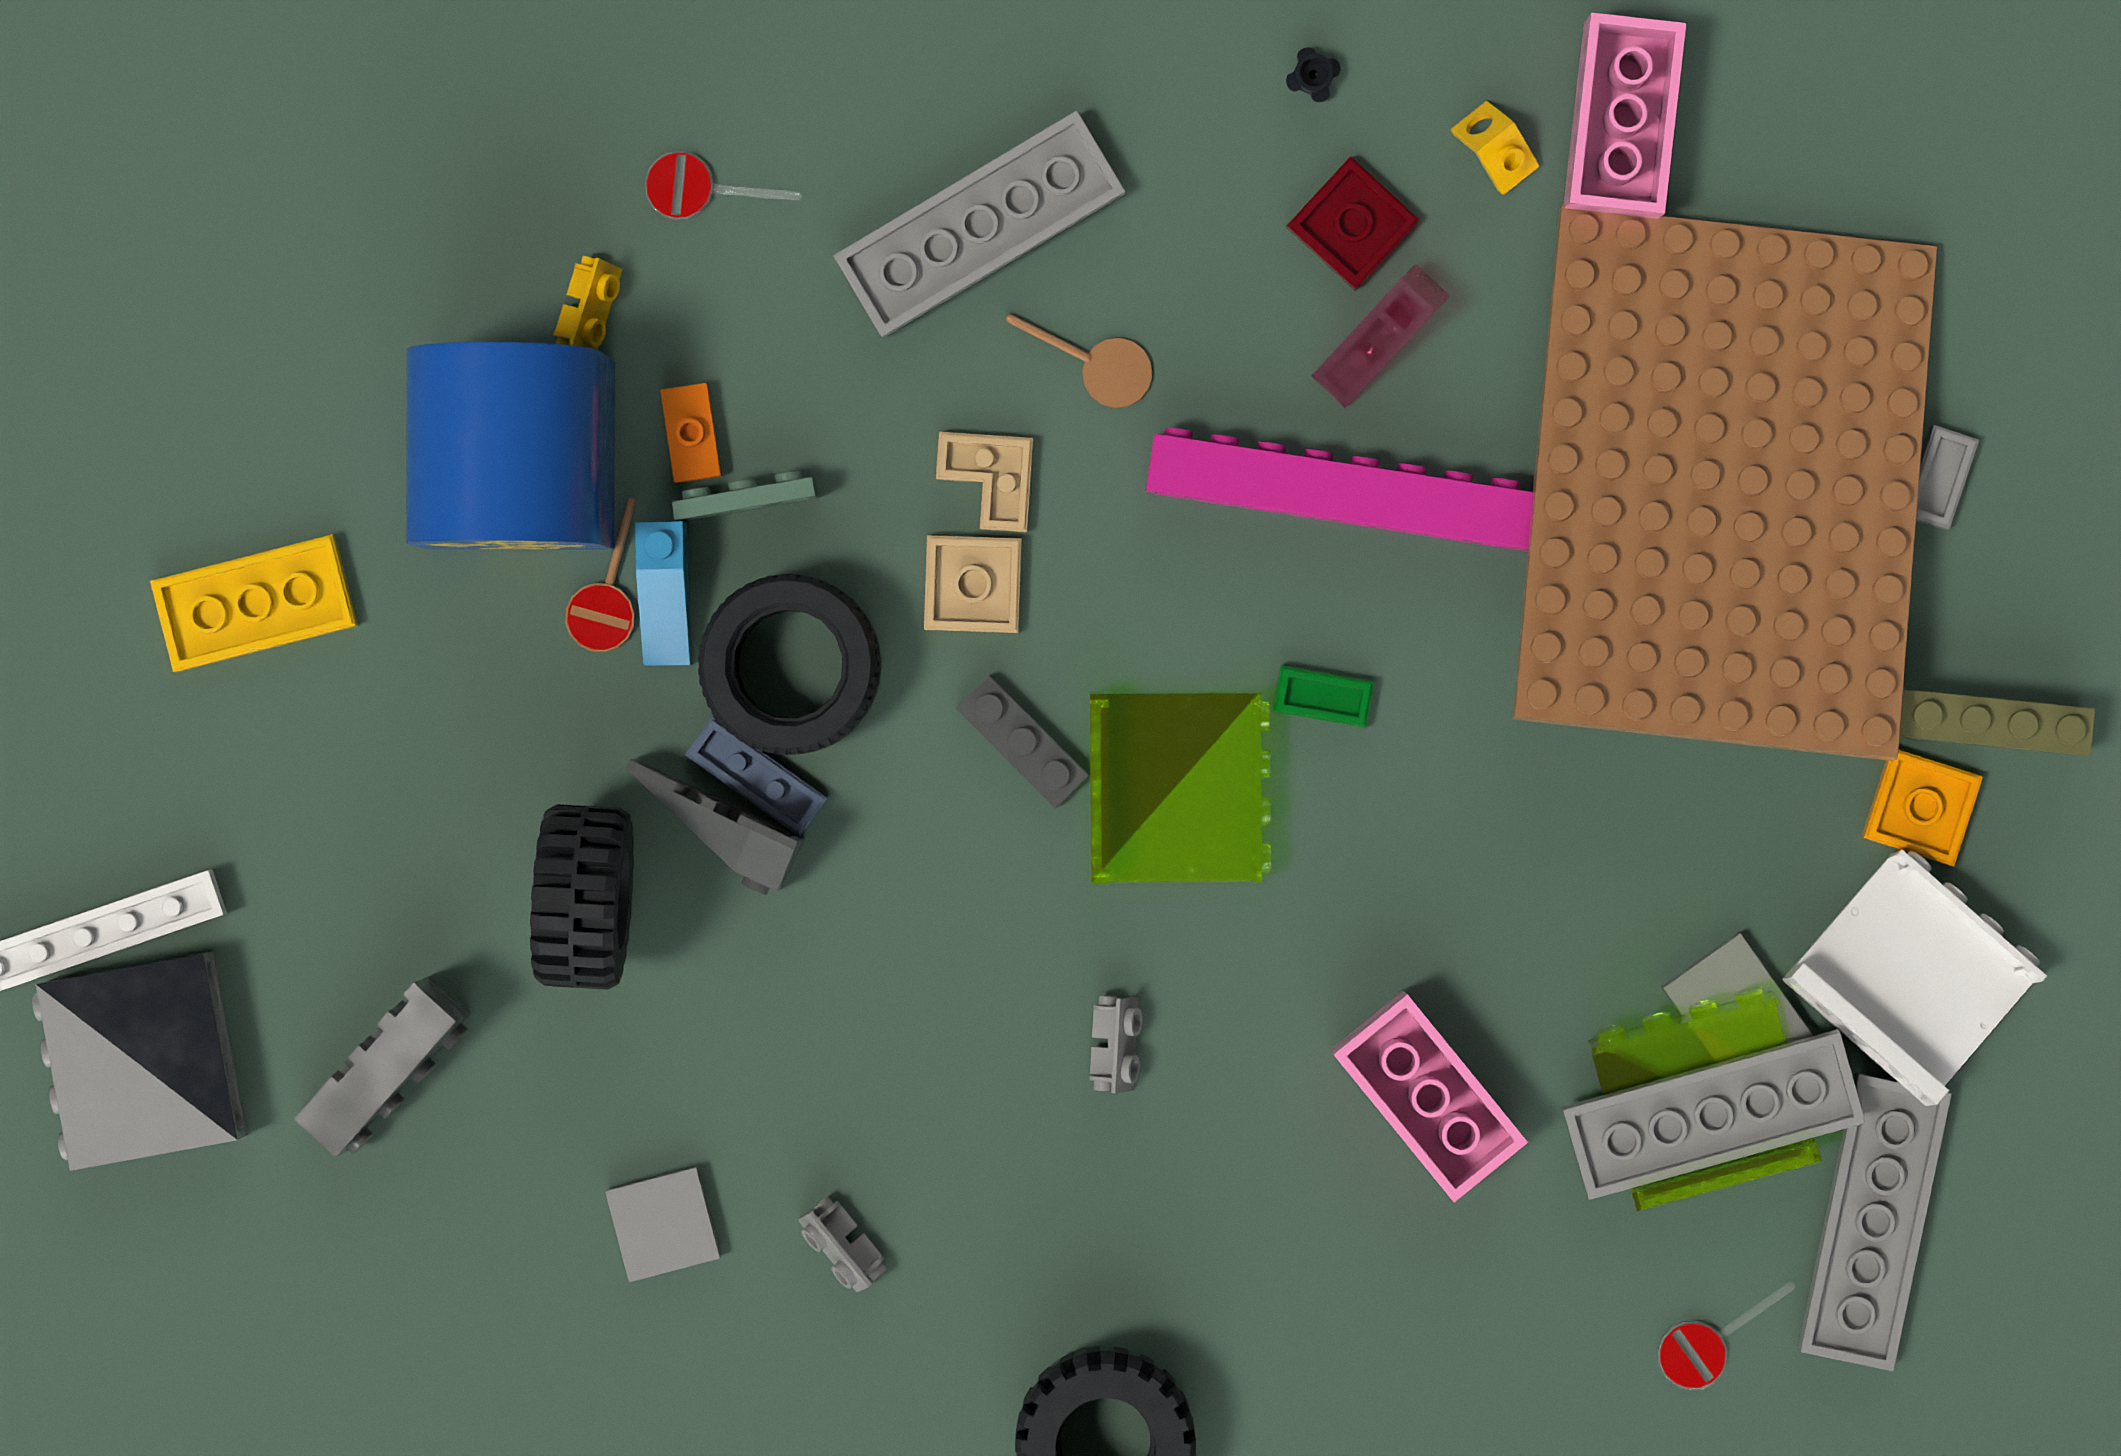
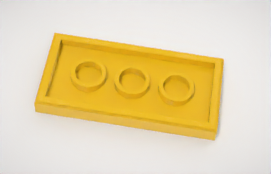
[150,534,358,672]

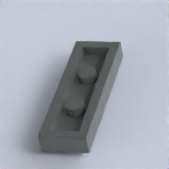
[956,675,1089,809]

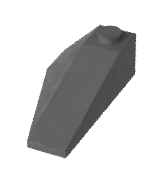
[626,759,805,895]

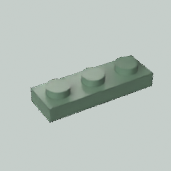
[672,471,818,522]

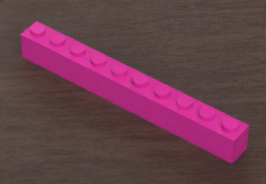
[1145,427,1533,552]

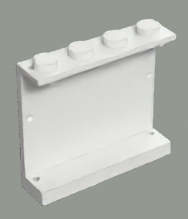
[1782,849,2047,1106]

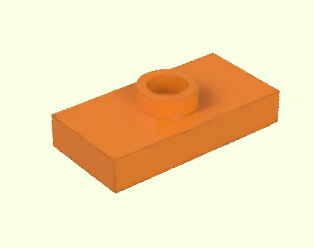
[660,383,722,484]

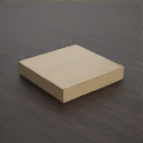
[924,535,1022,633]

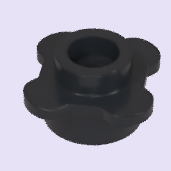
[1286,47,1341,103]

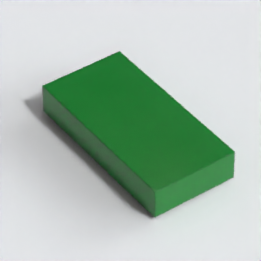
[1272,665,1374,728]

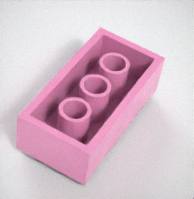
[1563,13,1686,219]
[1330,991,1528,1203]

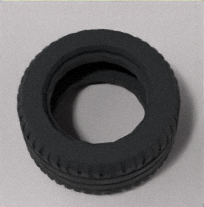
[697,574,881,755]

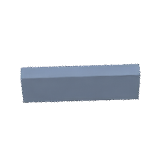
[685,717,828,836]

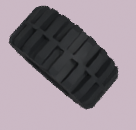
[530,804,634,990]
[1015,1346,1196,1456]

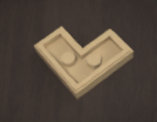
[936,432,1033,533]

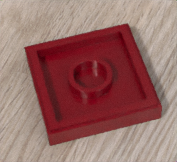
[1286,156,1420,291]

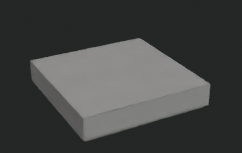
[605,1166,721,1282]

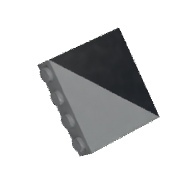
[32,951,248,1171]

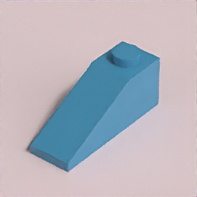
[635,521,691,666]

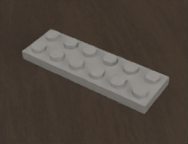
[833,110,1125,339]
[1562,1029,1866,1200]
[1797,1073,1952,1371]

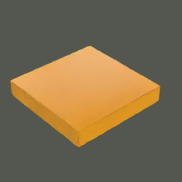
[1861,750,1983,867]

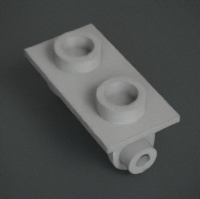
[1089,995,1143,1094]
[798,1196,887,1292]

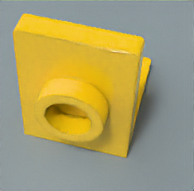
[1451,101,1539,195]

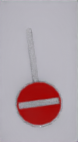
[644,150,802,221]
[1657,1282,1796,1390]

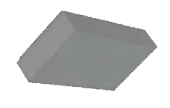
[1916,425,1979,530]

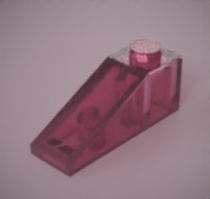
[1311,264,1450,408]

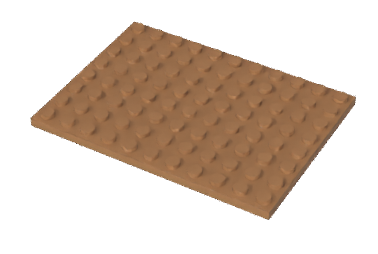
[1512,205,1937,761]

